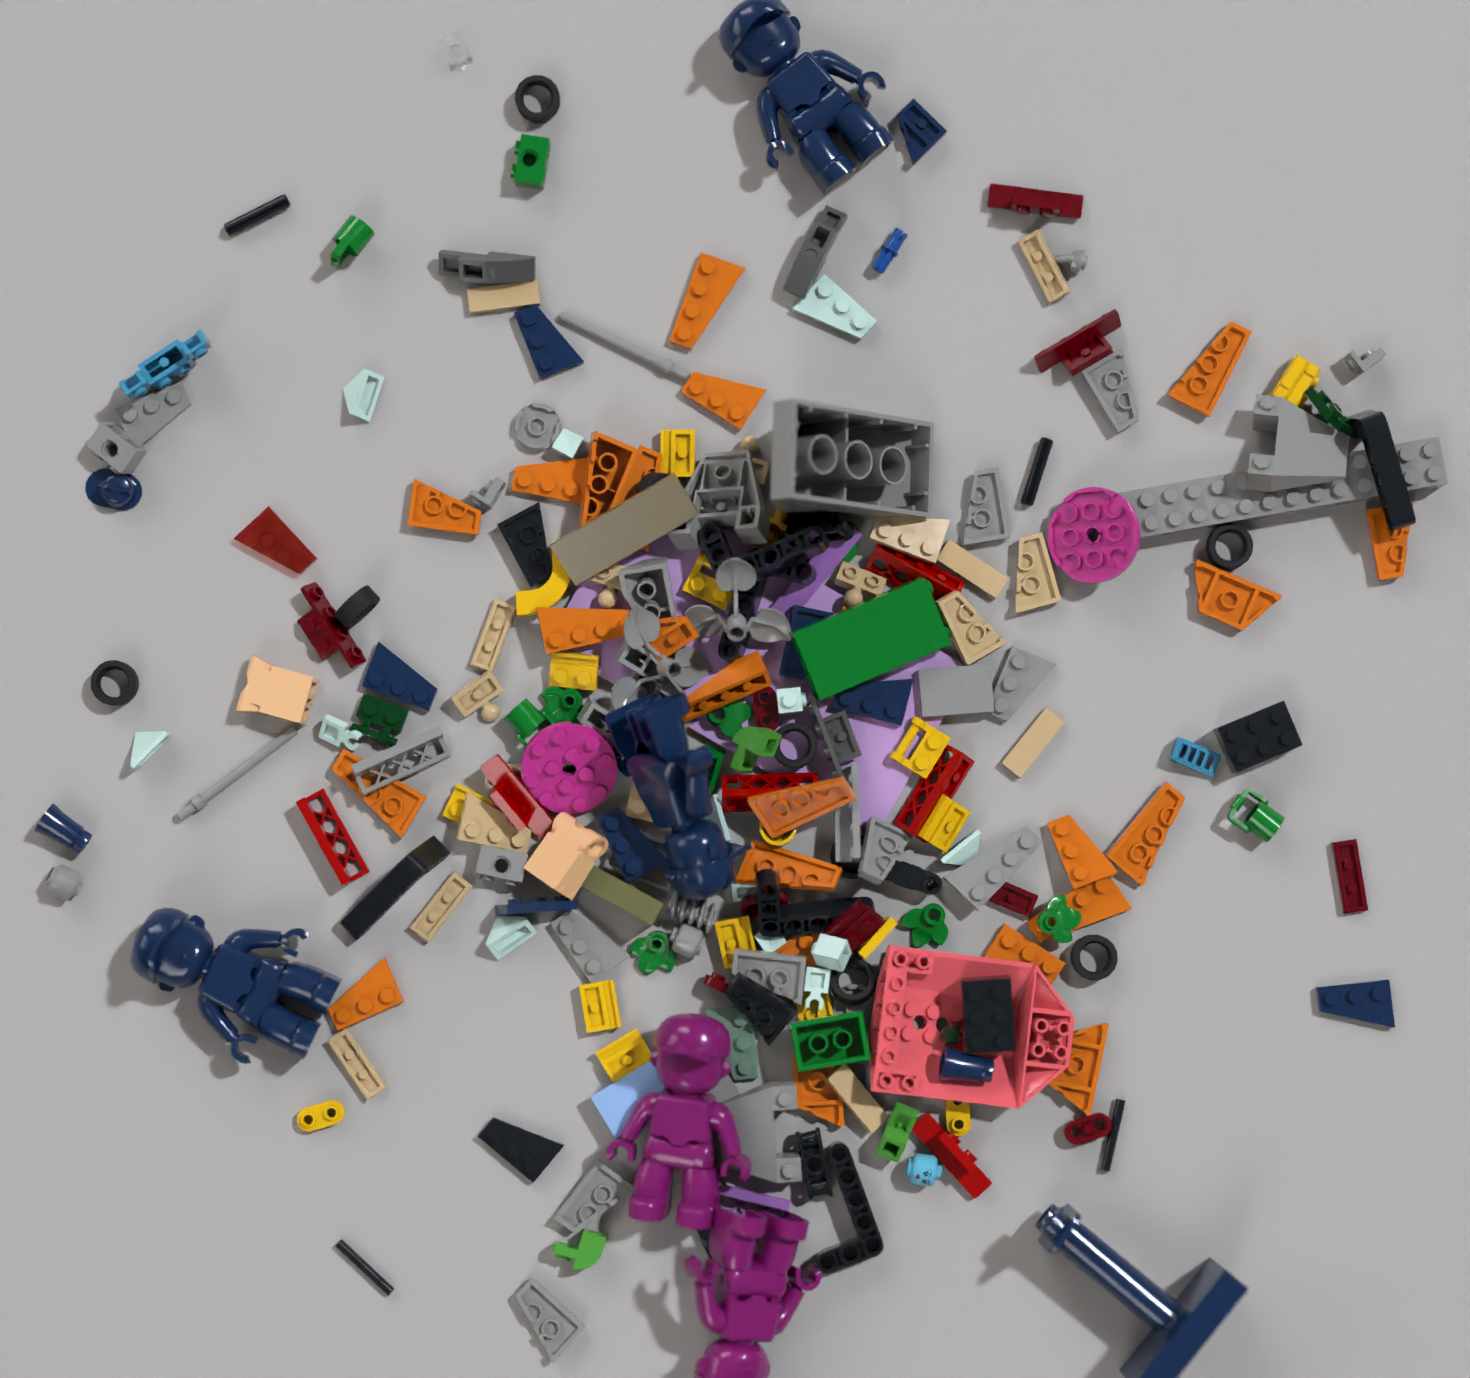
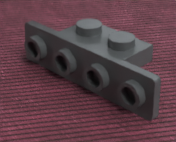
[807,695,862,778]

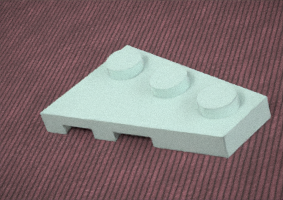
[792,274,877,340]

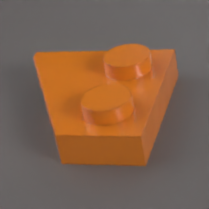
[649,615,700,661]

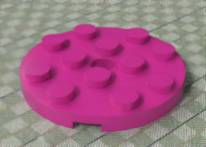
[1048,487,1141,583]
[521,722,617,814]

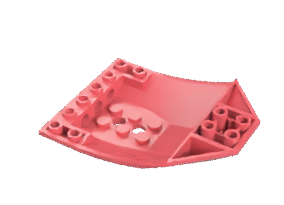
[869,945,1075,1109]

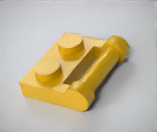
[682,552,733,611]
[889,716,951,779]

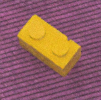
[1269,354,1321,408]

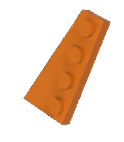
[669,253,745,350]
[616,445,662,552]
[536,607,631,654]
[1105,782,1185,887]
[735,839,843,892]
[1025,877,1132,943]

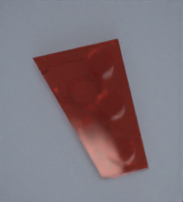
[233,506,318,575]

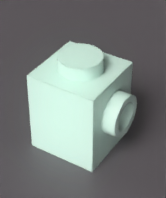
[776,687,807,715]
[811,933,852,972]

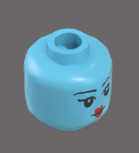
[906,1153,942,1187]

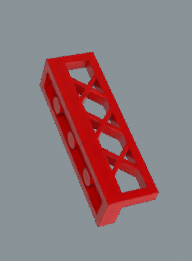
[864,543,966,602]
[894,745,975,843]
[722,772,818,813]
[296,788,370,886]

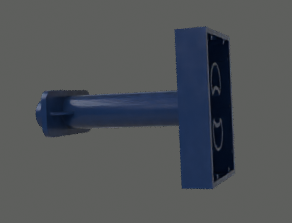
[1035,1204,1248,1378]

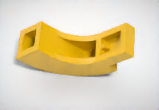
[516,541,572,617]

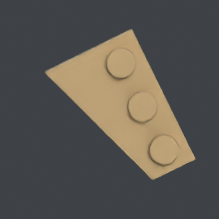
[868,516,950,565]
[1015,532,1062,614]

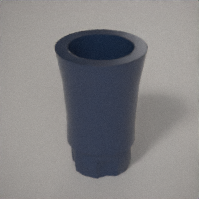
[34,803,93,854]
[939,1046,994,1083]

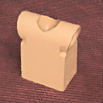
[235,654,319,725]
[523,812,608,900]

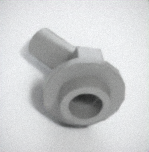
[1054,249,1088,273]

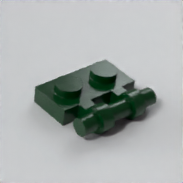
[1304,386,1354,436]
[350,694,410,747]

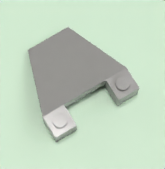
[1246,394,1349,492]
[667,450,770,550]
[577,639,692,737]
[715,1080,802,1183]

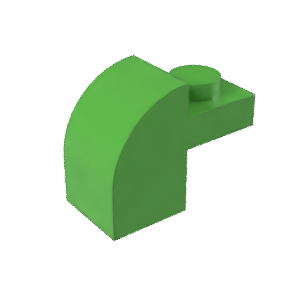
[730,726,782,772]
[876,1102,919,1163]
[552,1228,607,1270]

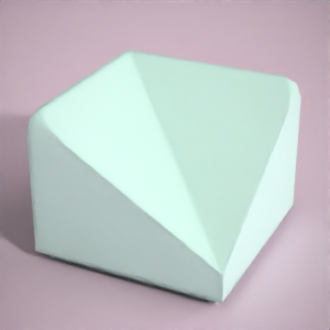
[552,428,584,459]
[754,932,787,952]

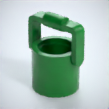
[330,215,375,268]
[504,698,556,748]
[1227,788,1285,842]

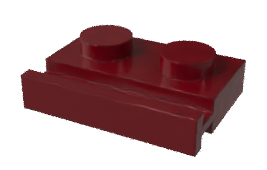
[825,899,885,952]

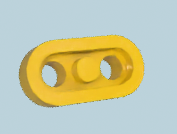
[297,1100,345,1132]
[945,1100,971,1136]

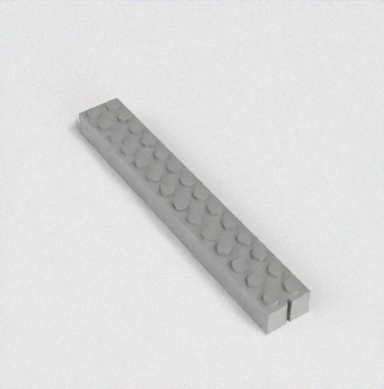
[1119,437,1448,540]

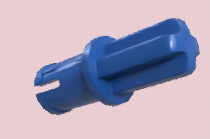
[872,228,908,274]

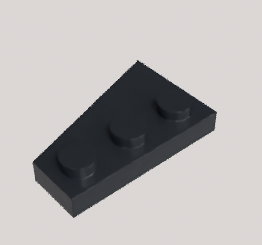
[497,502,552,588]
[725,972,798,1046]
[478,1117,564,1183]

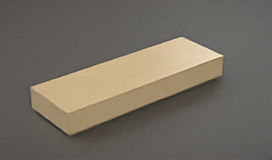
[1017,229,1072,304]
[467,280,541,314]
[937,539,1009,599]
[470,598,517,673]
[1001,707,1065,778]
[409,871,473,943]
[326,1027,388,1101]
[825,1064,889,1133]

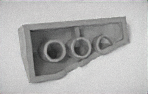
[618,556,677,657]

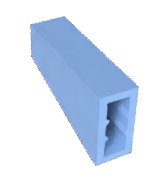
[591,1060,665,1139]

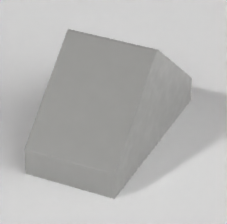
[771,399,934,518]

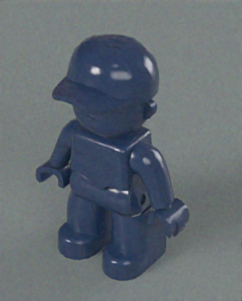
[719,0,894,195]
[605,692,753,900]
[130,907,342,1064]

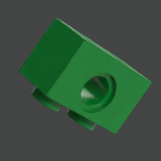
[511,134,551,190]

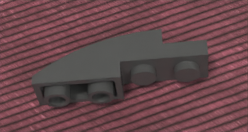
[783,205,847,300]
[439,249,536,283]

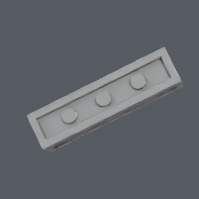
[351,726,451,796]
[833,763,861,863]

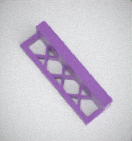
[720,1184,791,1219]

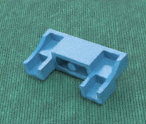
[119,329,211,399]

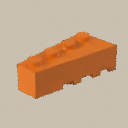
[577,431,639,528]

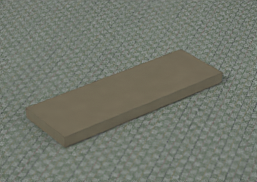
[550,473,699,586]

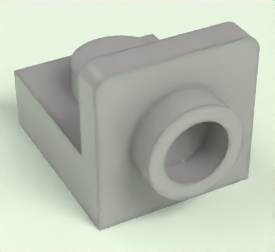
[1345,347,1387,376]
[469,477,506,509]

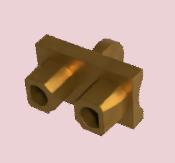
[758,509,788,548]

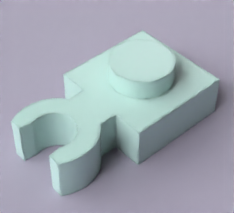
[318,714,363,751]
[803,966,831,1010]

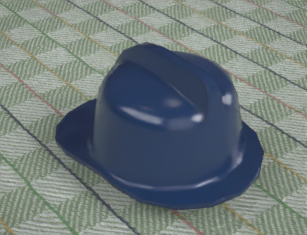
[85,469,142,510]

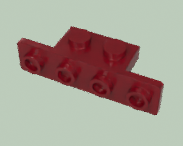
[987,183,1084,219]
[1034,309,1121,376]
[297,582,366,668]

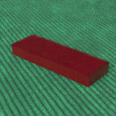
[1331,839,1368,914]
[988,882,1038,918]

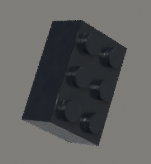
[1213,701,1303,773]
[961,975,1016,1054]

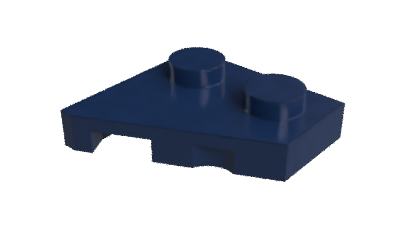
[896,98,947,165]

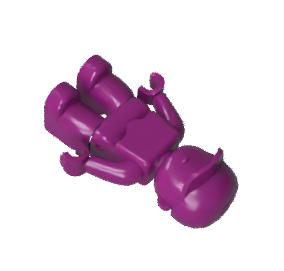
[606,1013,752,1229]
[684,1206,821,1378]

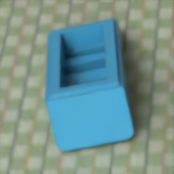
[1168,737,1222,777]

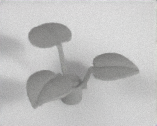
[684,558,791,642]
[611,606,713,710]

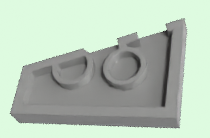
[986,646,1056,722]

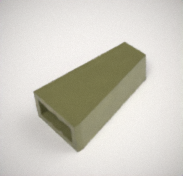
[581,865,665,925]

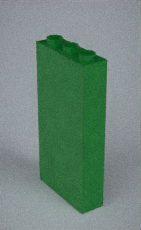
[789,577,952,700]

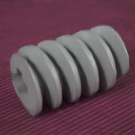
[665,890,718,934]

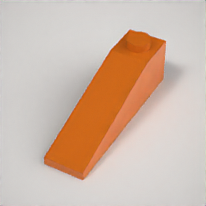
[682,650,773,723]

